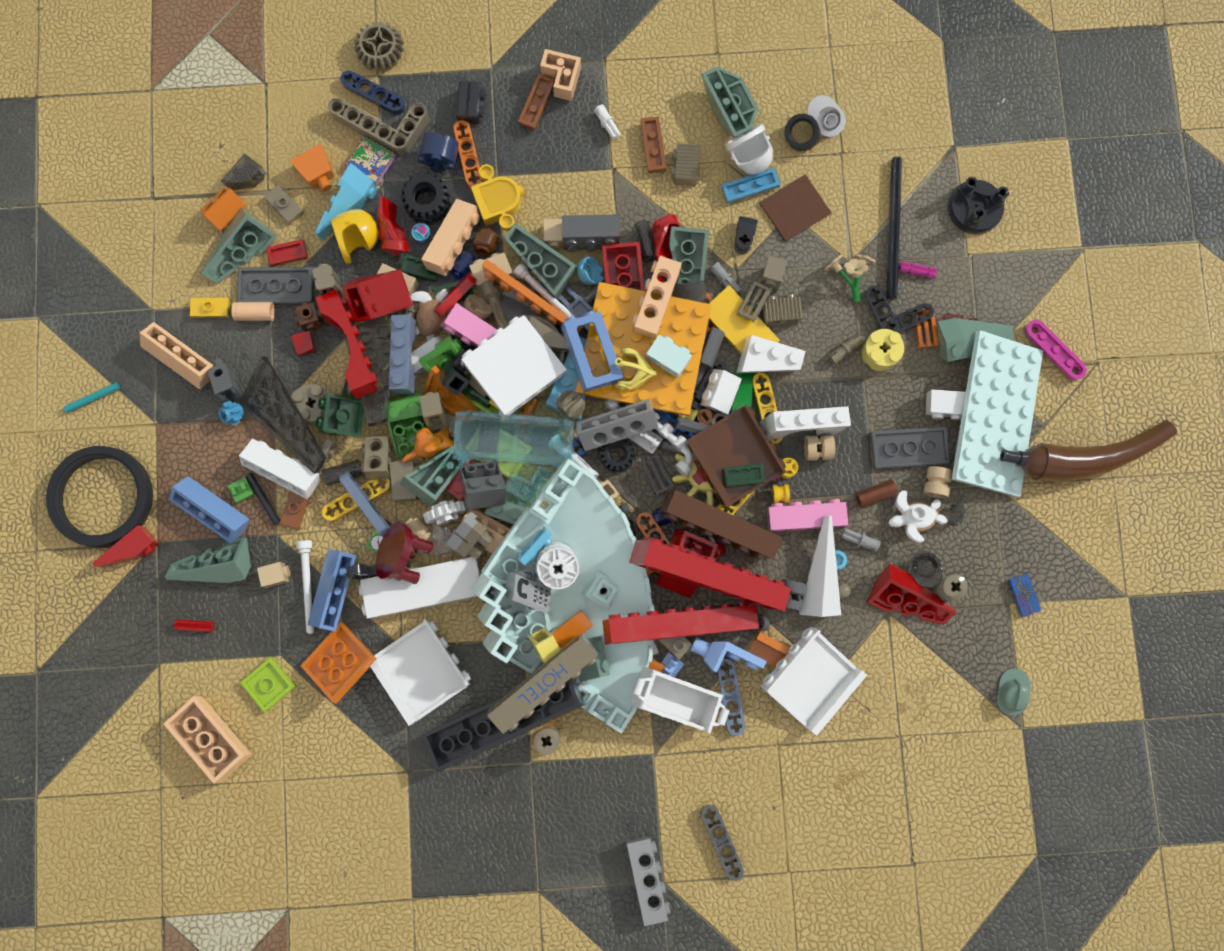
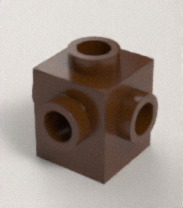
[294,302,324,331]

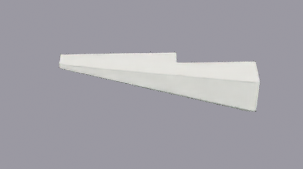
[799,515,841,617]

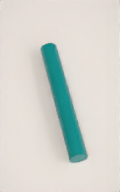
[64,382,120,413]

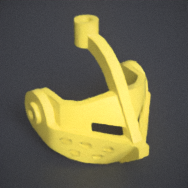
[615,348,657,390]

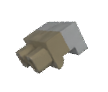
[446,511,494,560]

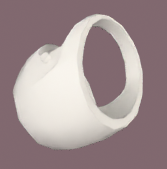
[725,124,773,175]

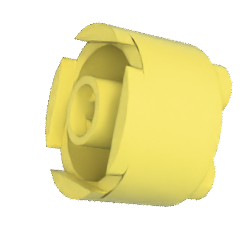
[861,329,904,371]

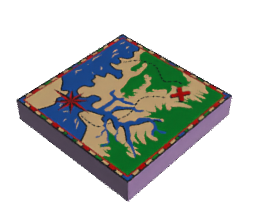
[345,136,396,185]

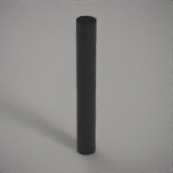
[246,473,280,525]

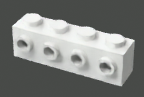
[239,438,320,499]

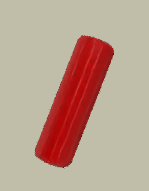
[174,620,214,632]

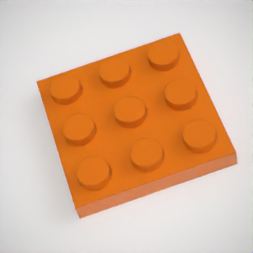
[301,622,377,704]

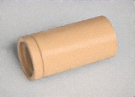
[232,302,275,321]

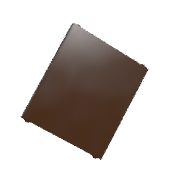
[759,174,832,242]

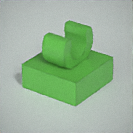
[228,477,255,503]

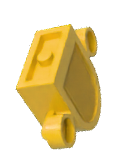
[471,164,525,231]

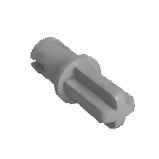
[710,262,741,294]
[841,528,881,552]

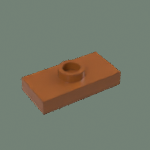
[280,491,311,530]

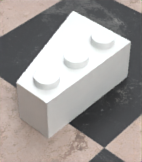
[736,335,806,373]

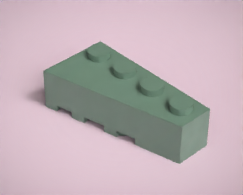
[504,223,577,299]

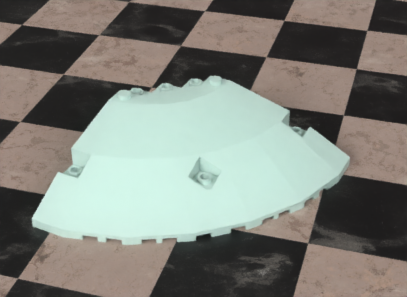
[472,458,654,734]

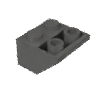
[459,461,506,510]

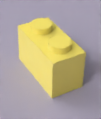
[527,627,560,663]

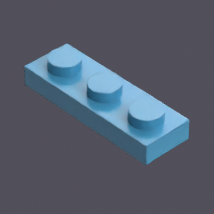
[721,168,780,204]

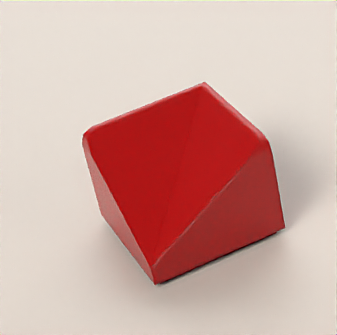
[291,331,316,356]

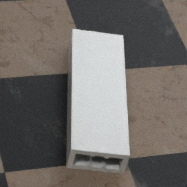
[358,557,481,619]

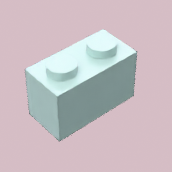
[646,335,692,379]

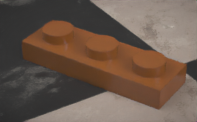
[518,73,555,131]
[640,116,666,173]

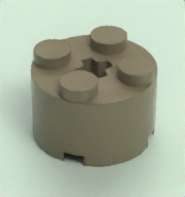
[291,384,328,426]

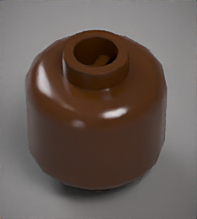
[472,228,499,257]

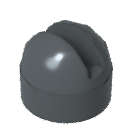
[755,615,770,632]

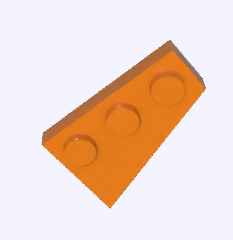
[422,365,478,425]

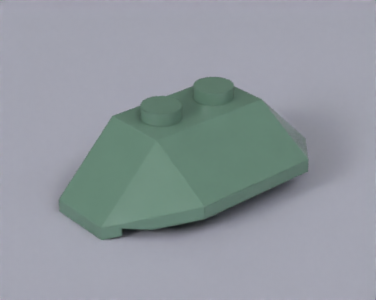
[702,66,758,138]

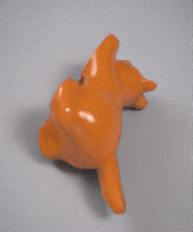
[402,428,458,463]

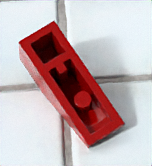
[92,525,159,568]

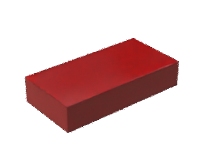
[266,239,308,267]

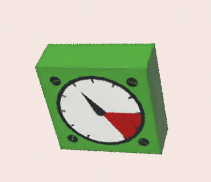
[365,530,383,553]

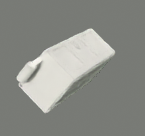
[630,666,730,733]

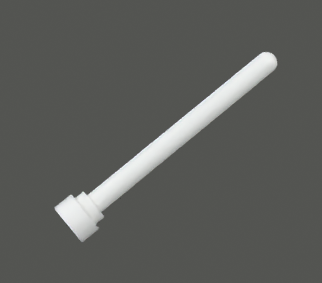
[513,263,583,329]
[296,540,314,634]

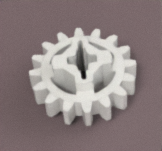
[423,500,466,526]

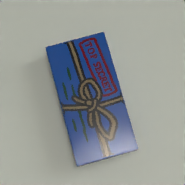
[1008,574,1041,617]

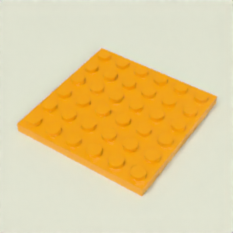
[575,282,711,416]

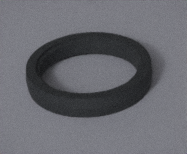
[46,446,153,547]

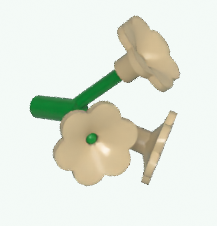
[824,254,876,302]

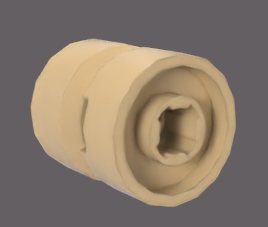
[804,435,835,461]
[923,466,953,498]

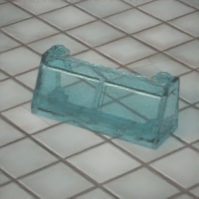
[453,410,575,471]

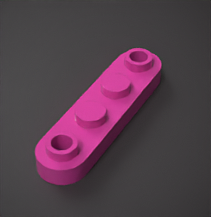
[1025,320,1087,380]

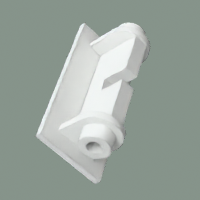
[628,431,663,454]

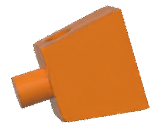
[290,143,335,192]

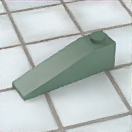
[200,208,277,284]

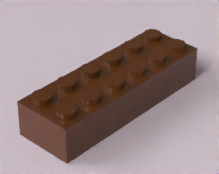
[659,490,783,561]

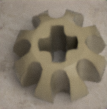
[556,390,585,420]

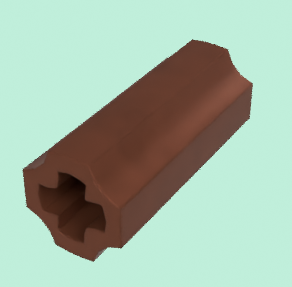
[855,479,898,508]

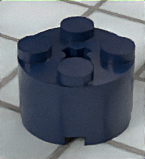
[417,132,459,172]

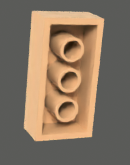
[164,696,252,784]

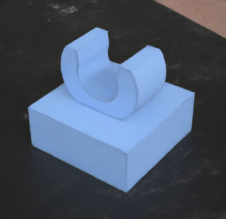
[661,652,684,678]

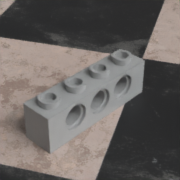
[576,399,658,451]
[626,836,671,926]

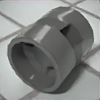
[781,579,806,612]

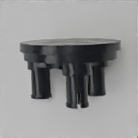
[948,177,1009,234]

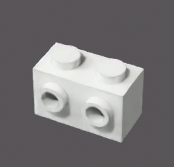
[700,369,742,414]
[926,389,966,420]

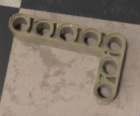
[328,98,429,156]

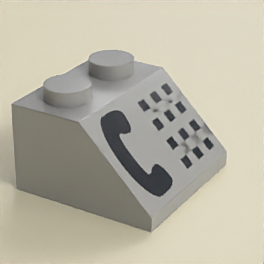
[504,570,551,614]

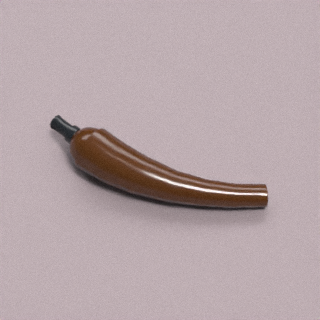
[1000,420,1177,482]

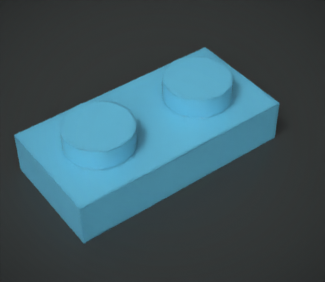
[518,527,552,565]

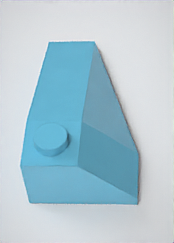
[315,163,377,240]

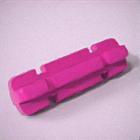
[899,261,937,279]

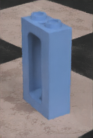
[561,311,623,393]

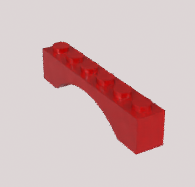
[315,289,378,399]

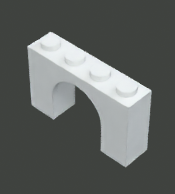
[760,406,851,440]

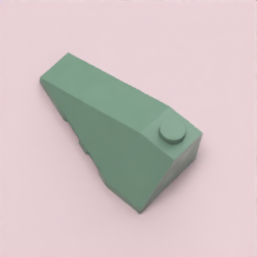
[670,226,710,303]
[936,318,1014,361]
[165,537,251,583]

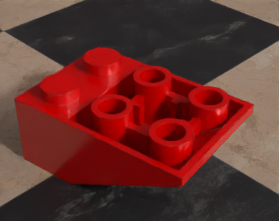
[342,269,413,322]
[656,530,718,598]

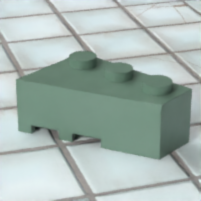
[400,445,469,507]

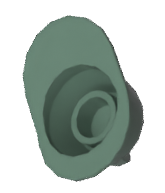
[997,668,1031,716]

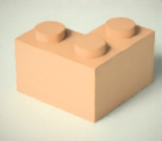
[540,49,581,101]

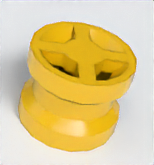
[780,458,798,479]
[772,484,790,504]

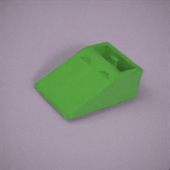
[383,391,428,458]

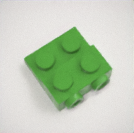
[419,335,463,374]

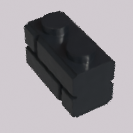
[456,81,485,124]

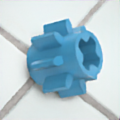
[219,401,244,425]

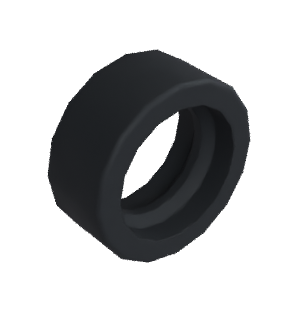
[784,114,820,151]

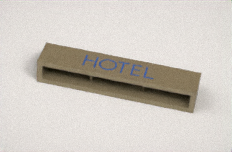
[487,633,598,734]

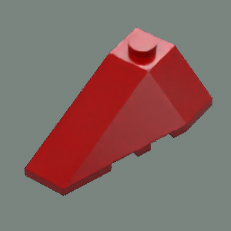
[867,564,956,625]

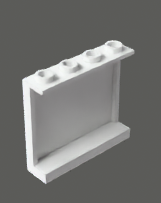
[461,315,567,419]
[370,619,471,726]
[760,626,867,736]

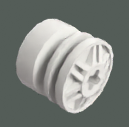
[536,542,579,589]

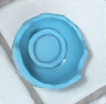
[577,257,604,285]

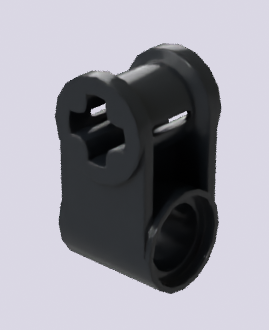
[734,216,758,254]

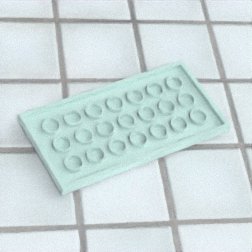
[952,330,1043,497]

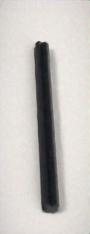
[887,156,902,299]

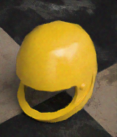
[331,209,379,264]

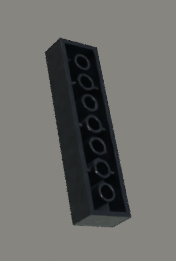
[422,678,586,772]

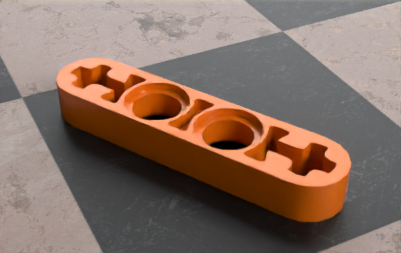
[454,120,483,189]

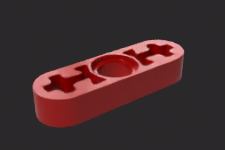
[433,273,477,317]

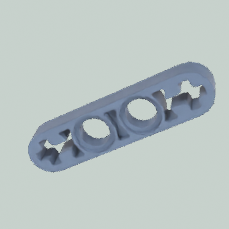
[339,471,390,537]
[717,659,745,736]

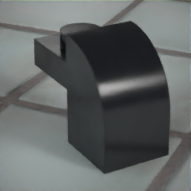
[440,348,470,396]

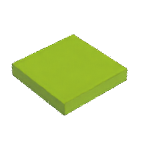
[240,657,296,713]

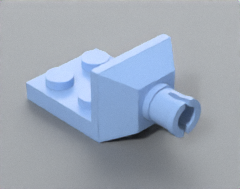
[690,637,767,672]

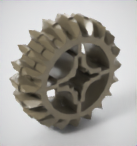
[354,21,404,71]

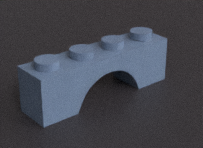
[389,314,416,395]

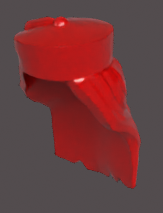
[377,195,409,256]
[651,214,680,262]

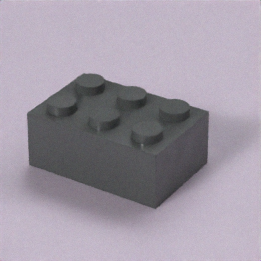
[562,214,619,252]

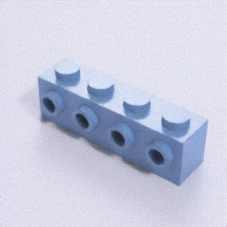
[169,476,249,544]
[307,549,356,632]

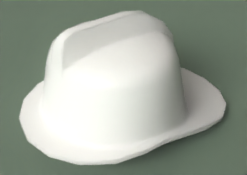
[808,95,846,137]

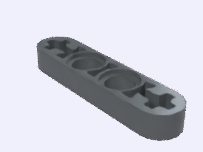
[701,804,744,881]

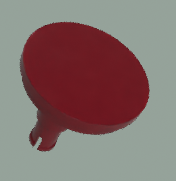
[375,522,434,584]

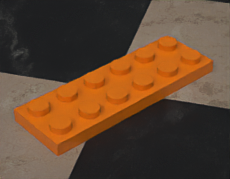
[482,259,582,334]

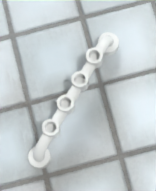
[604,400,693,477]

